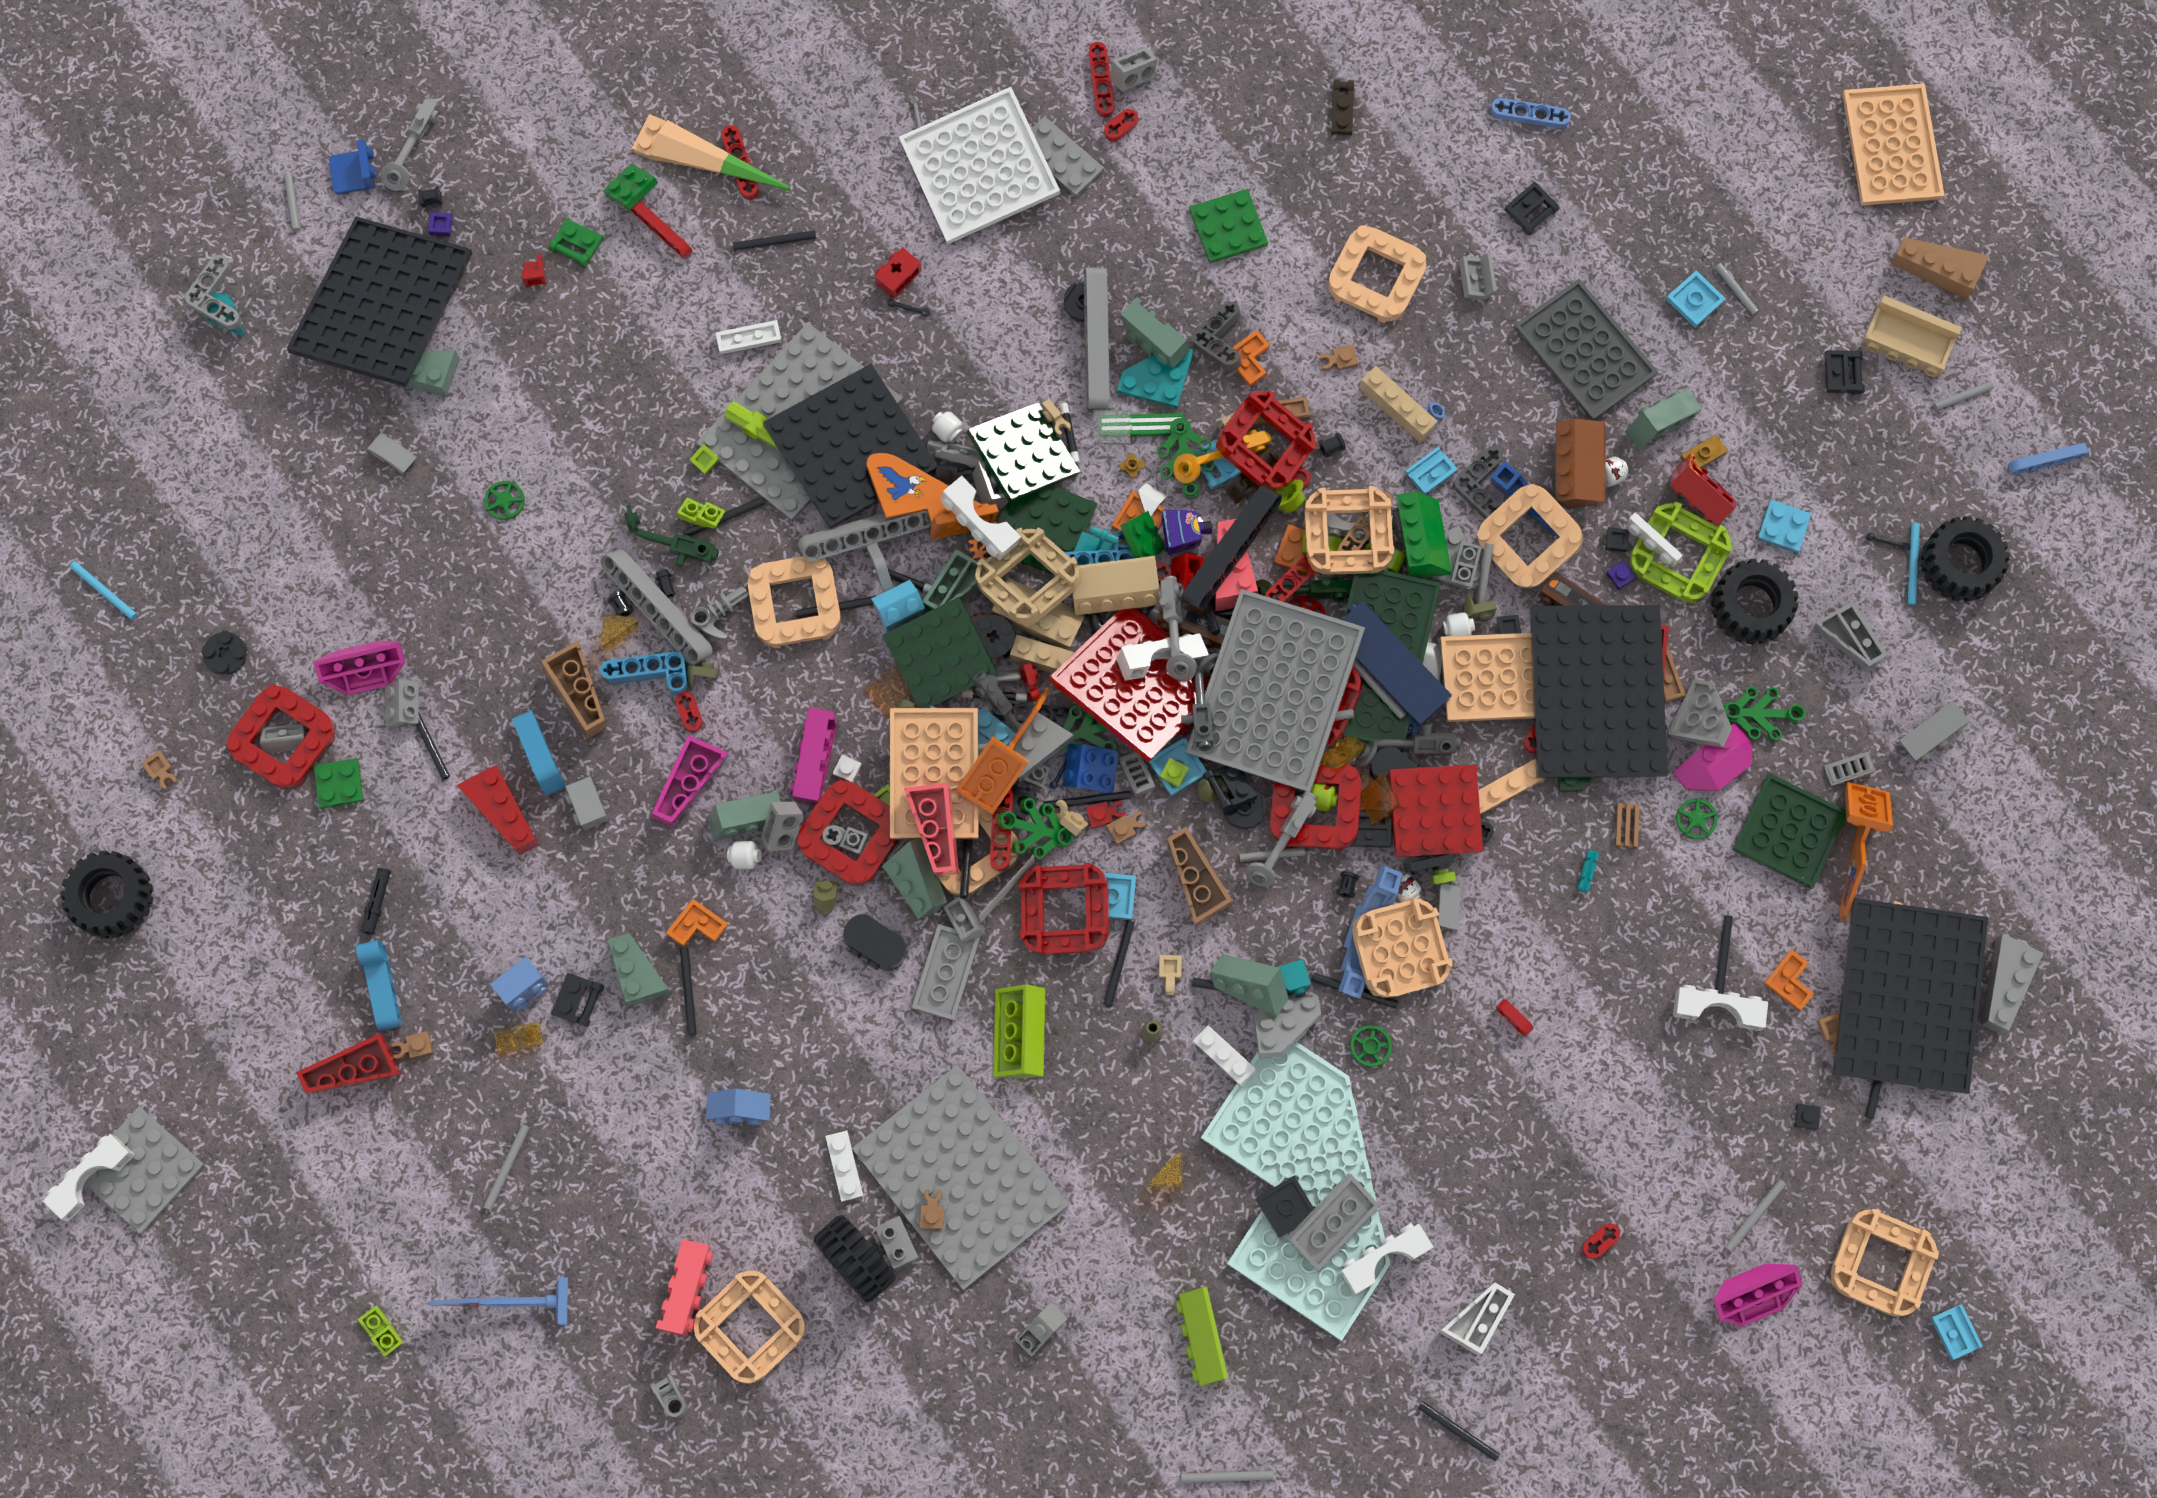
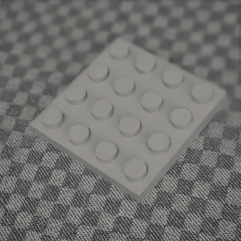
[85,1106,205,1234]

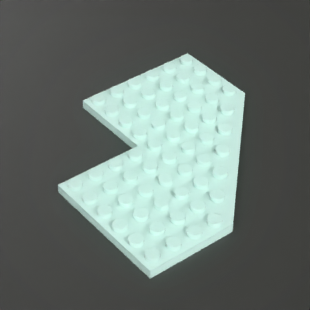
[1201,1042,1390,1341]

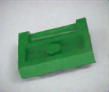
[548,218,604,268]

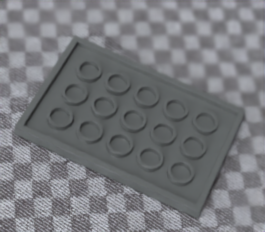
[1513,279,1658,421]

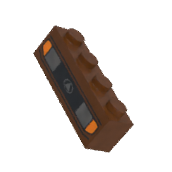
[1538,572,1606,606]
[1157,601,1230,650]

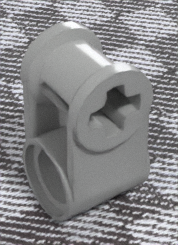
[650,1372,688,1419]

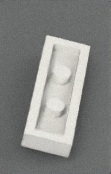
[715,320,782,355]
[1626,513,1683,567]
[1193,1025,1257,1087]
[825,1131,864,1202]

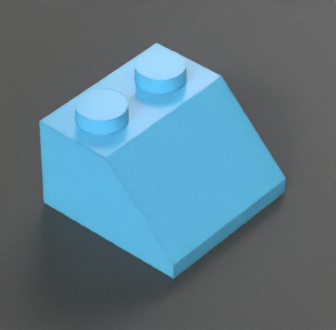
[871,580,925,633]

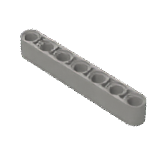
[1084,268,1110,409]
[798,510,932,561]
[600,549,712,665]

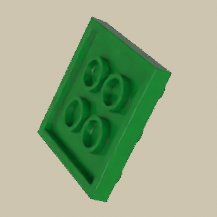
[1189,189,1268,264]

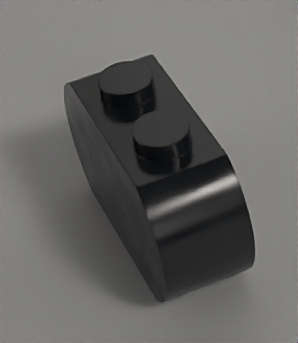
[1370,747,1424,794]
[844,914,906,971]

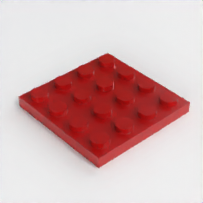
[1389,764,1483,857]

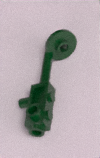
[624,505,719,567]
[1256,577,1352,602]

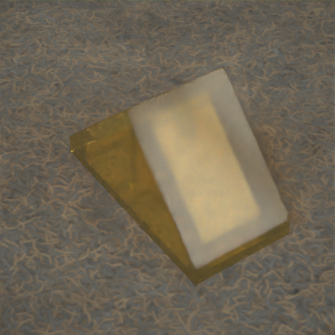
[600,614,640,652]
[1147,1151,1183,1189]

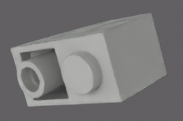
[1016,1303,1067,1357]

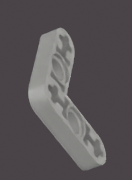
[185,255,241,330]
[866,542,893,593]

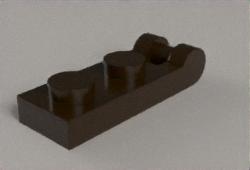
[1331,79,1354,135]

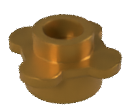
[1120,453,1145,478]

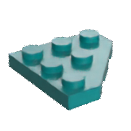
[1117,348,1194,409]

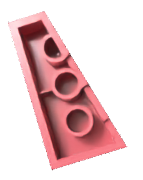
[1216,518,1258,611]
[904,783,959,877]
[656,1239,713,1337]

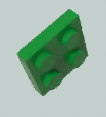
[603,163,658,211]
[1120,511,1165,558]
[314,758,364,809]

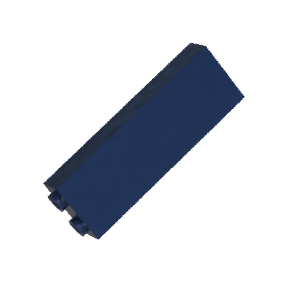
[1338,601,1452,727]

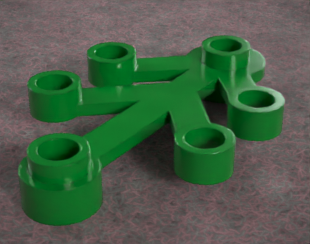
[1157,418,1215,499]
[1723,686,1806,742]
[1061,706,1116,750]
[997,798,1073,859]

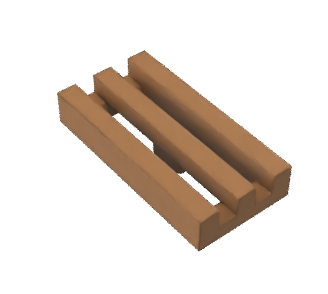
[1615,803,1640,848]

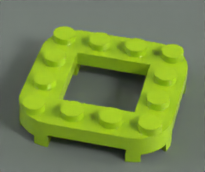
[1629,502,1732,603]

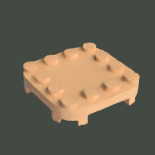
[1352,899,1452,998]

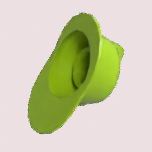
[1275,479,1307,513]

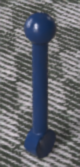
[1050,758,1067,789]

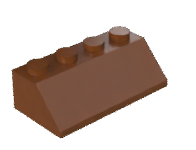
[1555,419,1606,509]

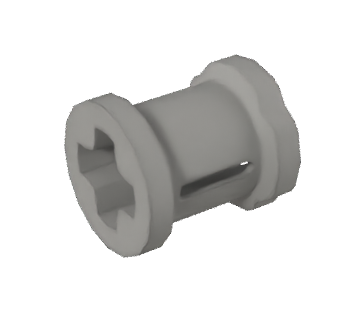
[823,825,846,845]

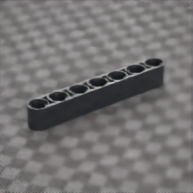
[1181,485,1282,611]

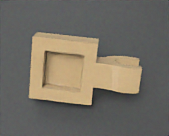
[1042,399,1071,438]
[1054,799,1088,836]
[1159,955,1182,995]

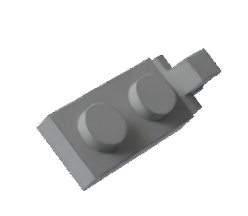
[926,440,983,468]

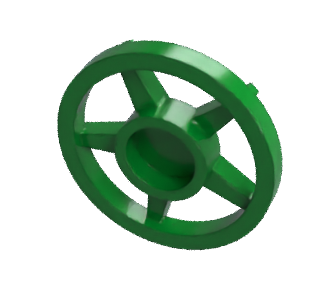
[484,481,525,520]
[1676,798,1718,839]
[1350,1025,1392,1067]

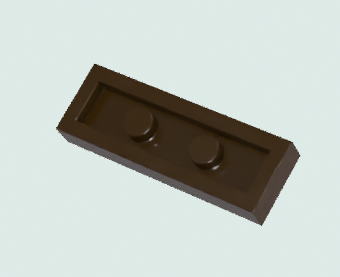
[1222,446,1279,503]

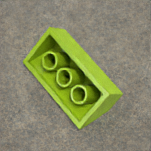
[993,984,1045,1078]
[1175,1287,1228,1386]

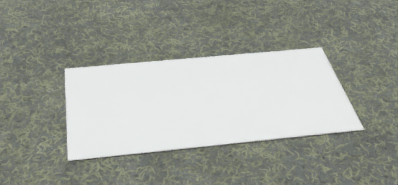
[979,855,1034,923]

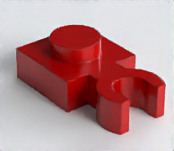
[1018,663,1040,701]
[1086,801,1126,829]

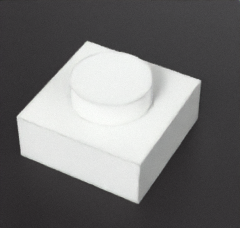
[832,755,862,783]

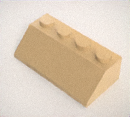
[1072,556,1160,616]
[991,578,1086,651]

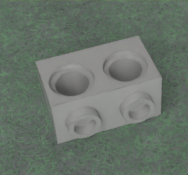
[1110,47,1157,91]
[761,802,803,851]

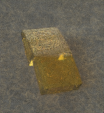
[1321,736,1365,769]
[494,1022,543,1055]

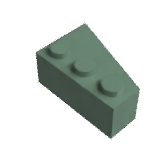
[1121,297,1190,368]
[1625,389,1702,452]
[882,838,947,920]
[1210,954,1288,1017]

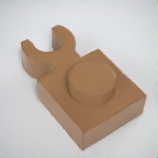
[1319,344,1358,371]
[141,750,179,791]
[1106,811,1147,845]
[1816,1012,1839,1054]
[391,1031,433,1060]
[920,1189,944,1229]

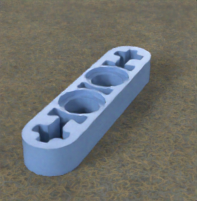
[1491,98,1571,129]
[2007,443,2089,475]

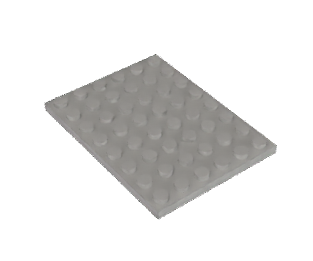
[696,323,903,522]
[1186,589,1365,792]
[852,1064,1069,1291]

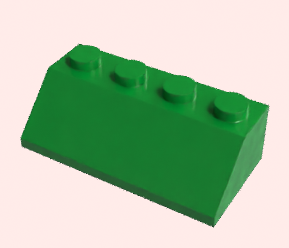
[1396,492,1452,578]

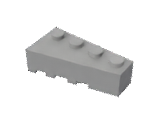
[1981,933,2044,1035]

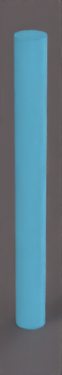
[1907,523,1920,606]
[70,561,138,620]

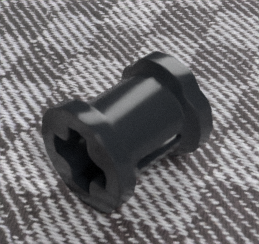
[418,186,443,208]
[1319,432,1346,458]
[607,591,634,620]
[1336,871,1360,898]

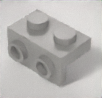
[1459,254,1497,300]
[385,679,419,728]

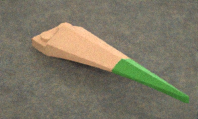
[632,114,790,191]

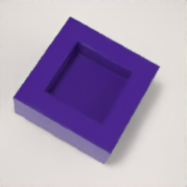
[428,212,453,236]
[1606,560,1637,590]

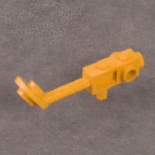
[1173,430,1271,483]

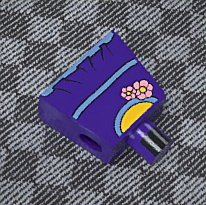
[1161,509,1212,555]

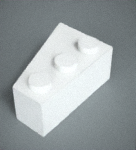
[1439,1283,1515,1356]

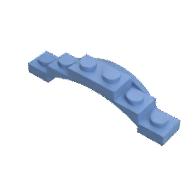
[1338,866,1403,999]

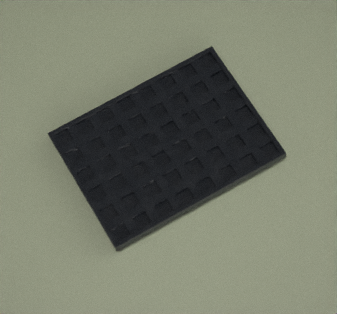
[287,216,472,387]
[1530,605,1668,778]
[1833,898,1988,1094]

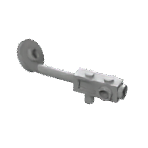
[380,98,439,191]
[1158,576,1197,681]
[1245,791,1317,887]

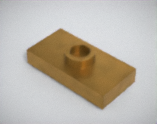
[1680,434,1728,469]

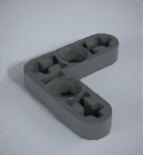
[1192,302,1242,371]
[1454,446,1503,519]

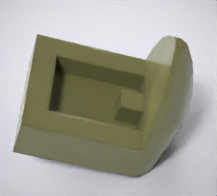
[1464,593,1497,621]
[687,662,719,691]
[1197,778,1228,802]
[813,881,838,917]

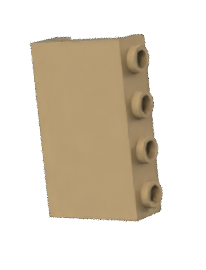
[1861,295,1962,377]

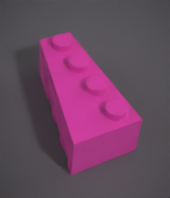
[790,707,837,805]

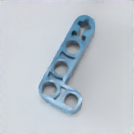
[1052,530,1134,576]
[600,652,689,696]
[512,710,566,797]
[356,940,402,1032]

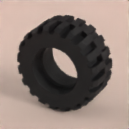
[1921,516,2010,602]
[1711,559,1799,645]
[61,850,153,939]
[813,1215,896,1303]

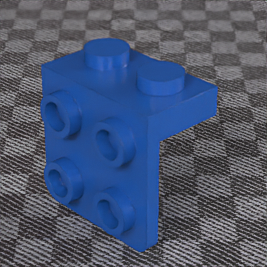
[329,140,377,194]
[1063,744,1119,793]

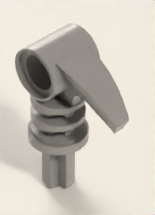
[691,587,749,640]

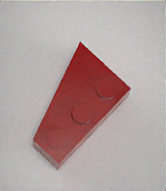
[1670,453,1736,526]

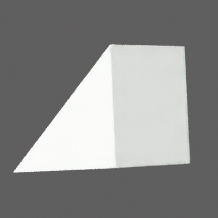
[1138,483,1167,516]

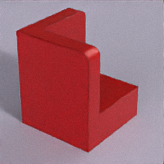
[522,254,547,287]

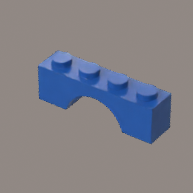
[1490,461,1557,536]

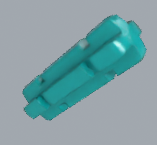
[1577,850,1599,893]

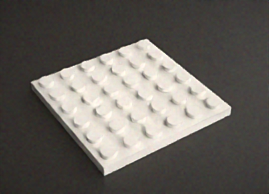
[899,87,1061,244]

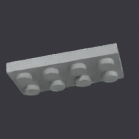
[1031,116,1104,198]
[912,924,980,1022]
[1286,1173,1380,1271]

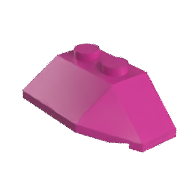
[313,641,405,695]
[1672,723,1752,791]
[1713,1264,1803,1327]

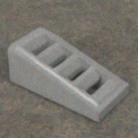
[1118,752,1155,798]
[1823,752,1875,787]

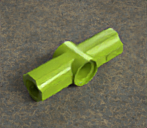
[724,401,778,450]

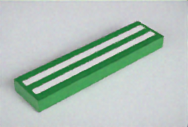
[1099,413,1184,438]

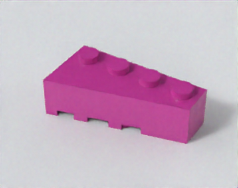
[652,735,728,827]

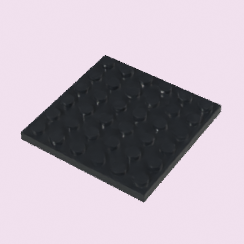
[763,364,938,529]

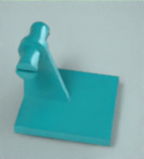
[1074,525,1119,565]

